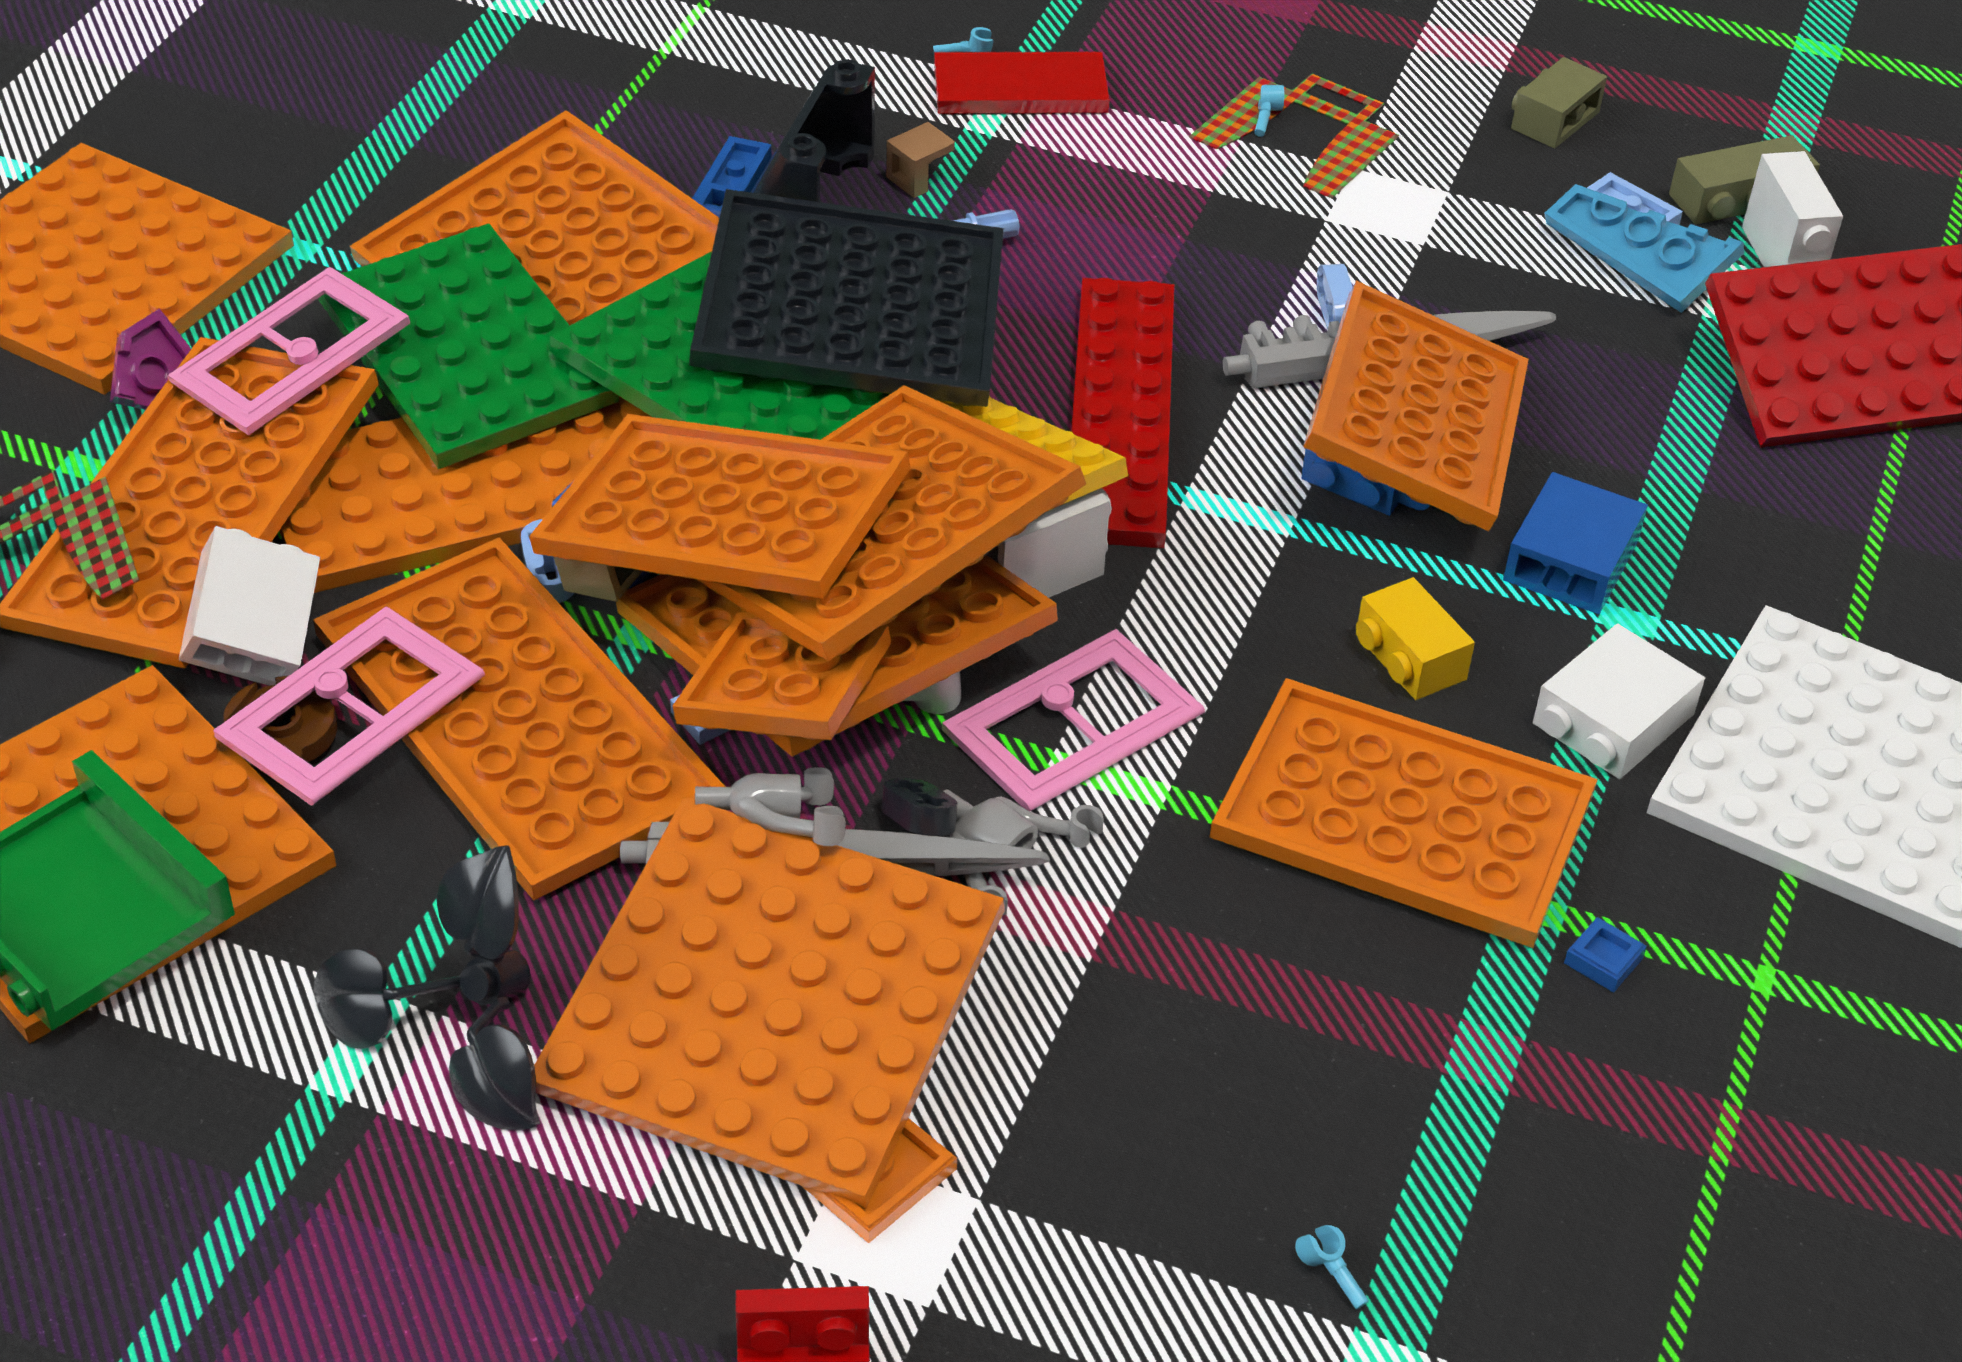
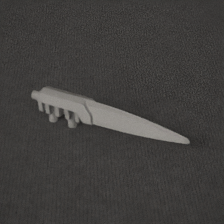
[1222,311,1556,388]
[620,822,1050,876]

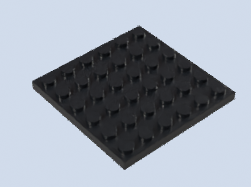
[689,189,1004,407]

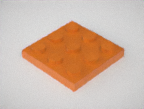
[672,611,891,740]

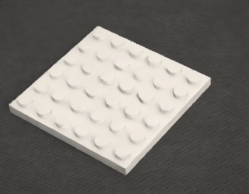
[1647,605,1962,948]

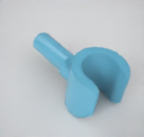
[933,27,993,52]
[1254,85,1284,137]
[1295,1225,1369,1310]

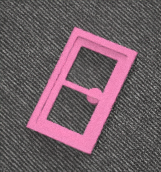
[167,267,411,435]
[213,606,485,806]
[942,629,1205,811]

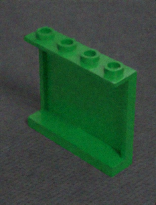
[0,750,235,1031]

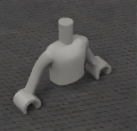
[694,768,846,846]
[943,789,1104,915]

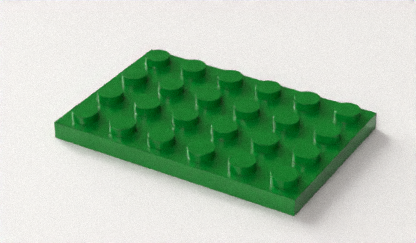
[318,223,619,469]

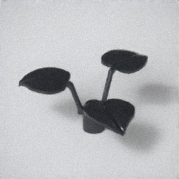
[314,845,540,1130]

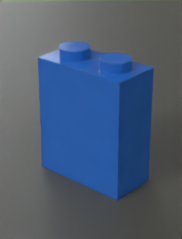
[1503,472,1648,615]

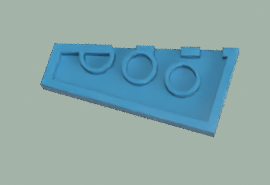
[1544,184,1744,313]

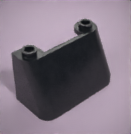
[751,59,875,202]

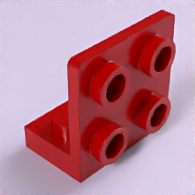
[736,1286,870,1362]

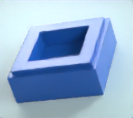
[1564,917,1647,993]

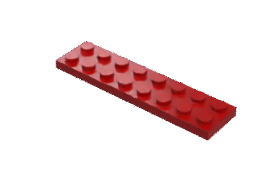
[1071,278,1174,548]

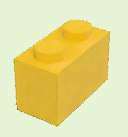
[1356,577,1475,700]

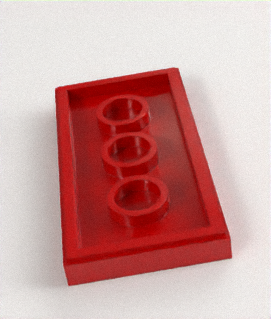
[934,52,1110,114]

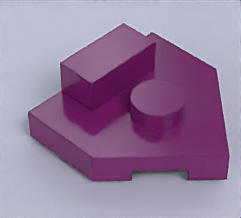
[110,308,191,410]

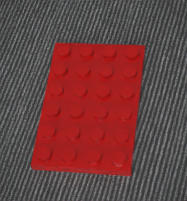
[1705,244,1962,448]

